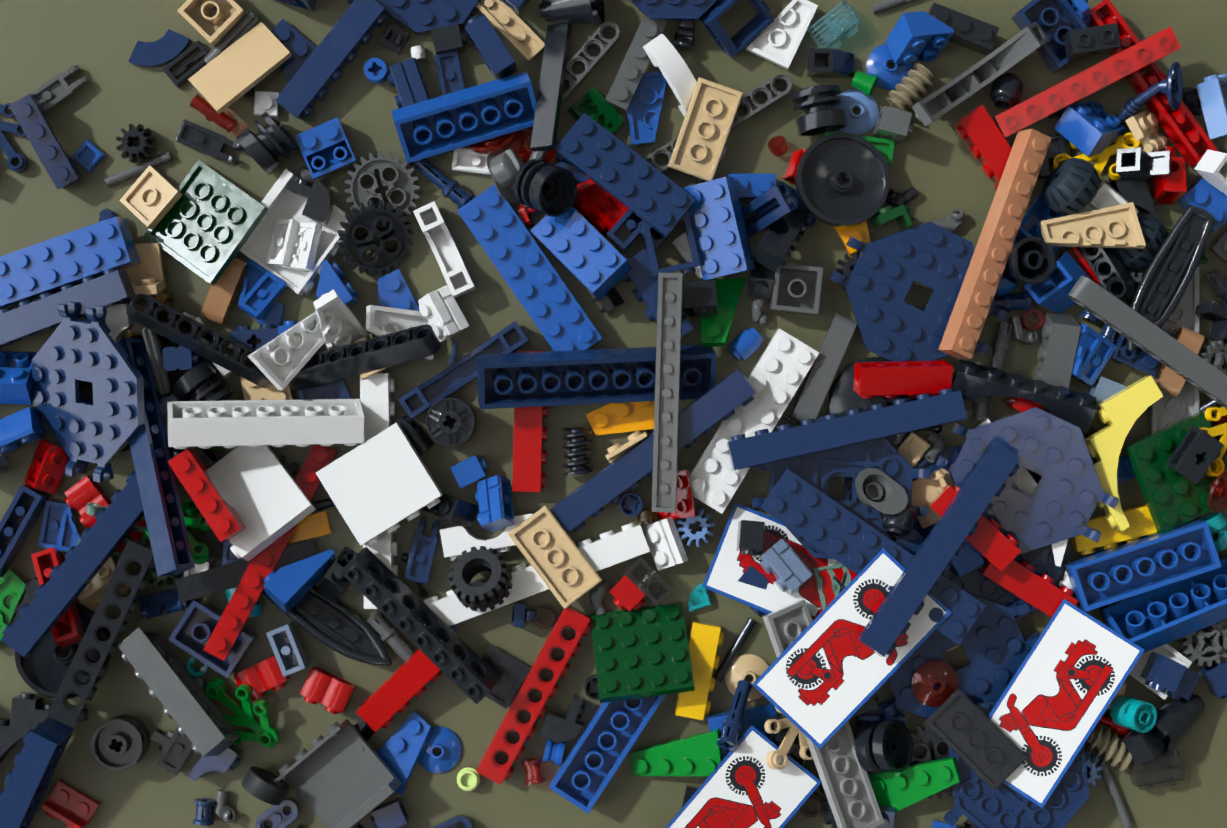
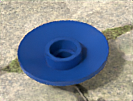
[866,44,913,90]
[417,726,462,773]

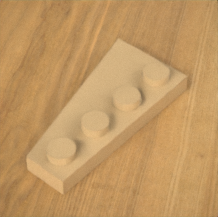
[1039,202,1146,249]

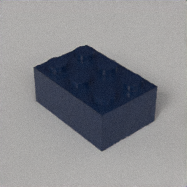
[1012,0,1087,74]
[168,598,258,678]

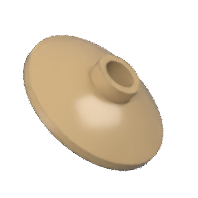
[725,654,769,701]

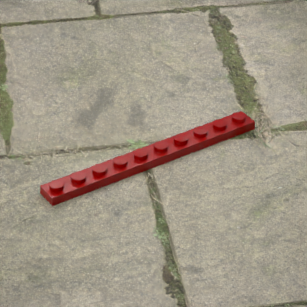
[203,444,337,661]

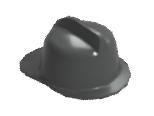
[486,149,524,203]
[855,468,908,515]

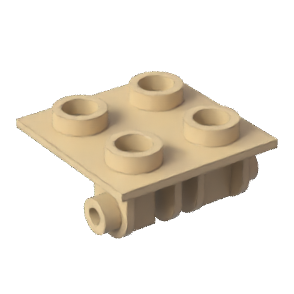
[912,468,955,528]

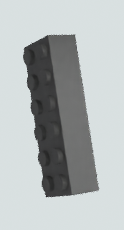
[118,627,240,757]

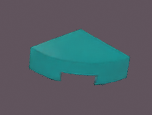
[688,582,712,612]

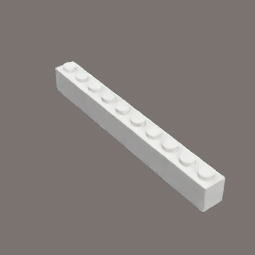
[360,373,398,609]
[424,522,650,626]

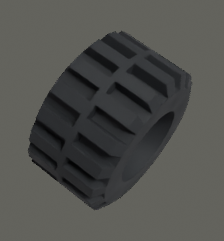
[448,546,513,612]

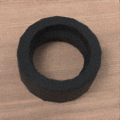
[241,766,289,806]

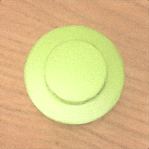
[457,767,480,791]

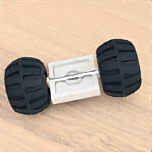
[1042,158,1167,270]

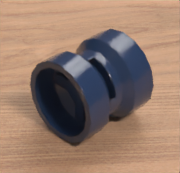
[619,492,643,516]

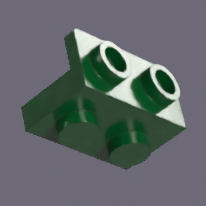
[568,87,625,134]
[871,204,914,231]

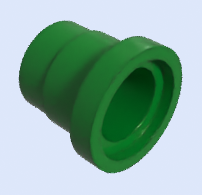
[851,70,879,97]

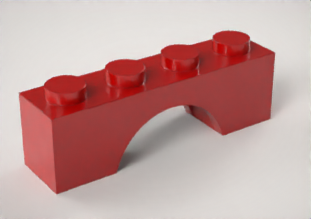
[168,448,246,542]

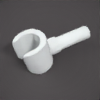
[410,45,426,60]

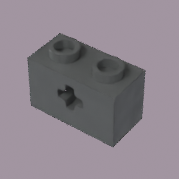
[873,106,914,143]

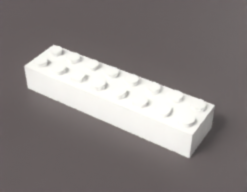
[690,329,819,514]
[167,399,364,449]

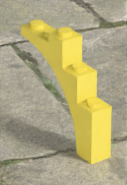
[1084,376,1163,531]

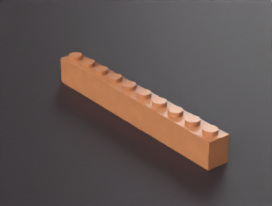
[938,129,1052,359]

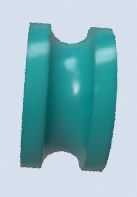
[187,656,210,676]

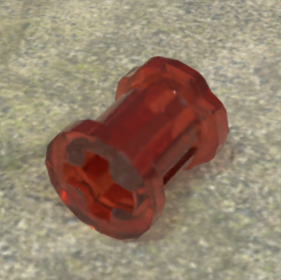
[521,757,545,785]

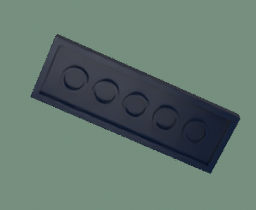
[555,113,696,238]

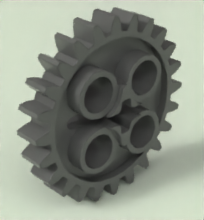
[344,151,421,227]

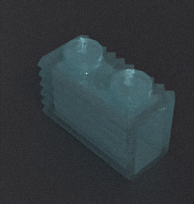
[806,0,862,49]

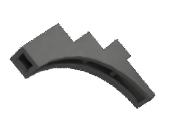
[912,22,1050,126]

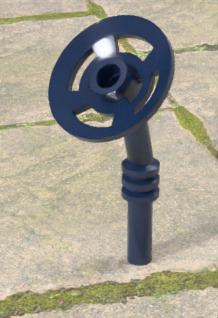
[1116,62,1183,124]

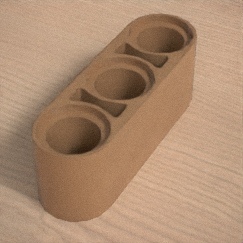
[201,258,248,326]
[1154,326,1204,397]

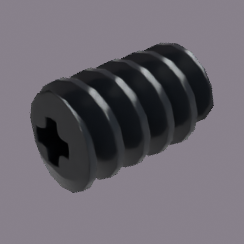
[562,427,593,475]

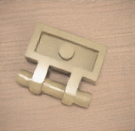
[1125,109,1167,152]

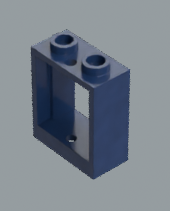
[699,0,774,58]
[465,14,517,80]
[640,212,701,277]

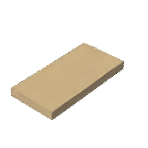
[188,22,292,114]
[668,77,743,181]
[508,505,602,609]

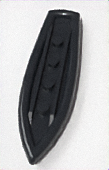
[1127,205,1215,351]
[262,586,392,666]

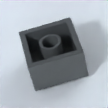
[769,263,823,316]

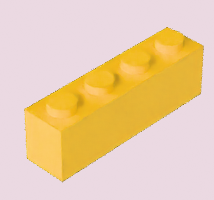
[1070,504,1158,555]
[675,620,724,720]

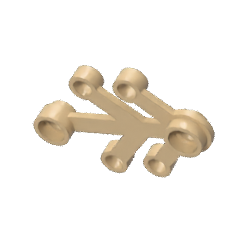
[764,707,813,770]

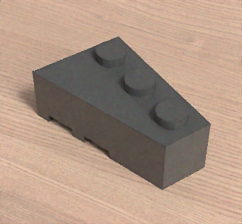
[1033,311,1081,389]

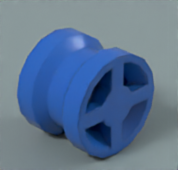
[364,58,389,84]
[542,739,566,766]

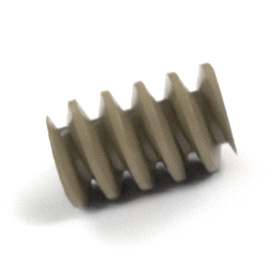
[885,63,935,112]
[1084,722,1133,772]

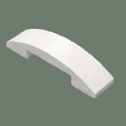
[643,34,697,118]

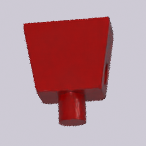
[1151,146,1187,205]

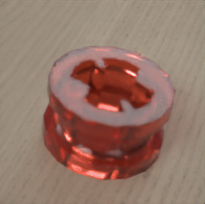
[1021,309,1044,331]

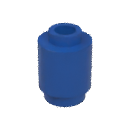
[728,327,763,361]

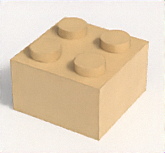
[177,0,246,47]

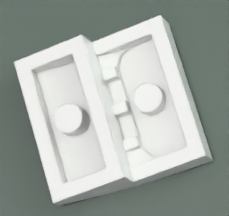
[266,219,322,271]

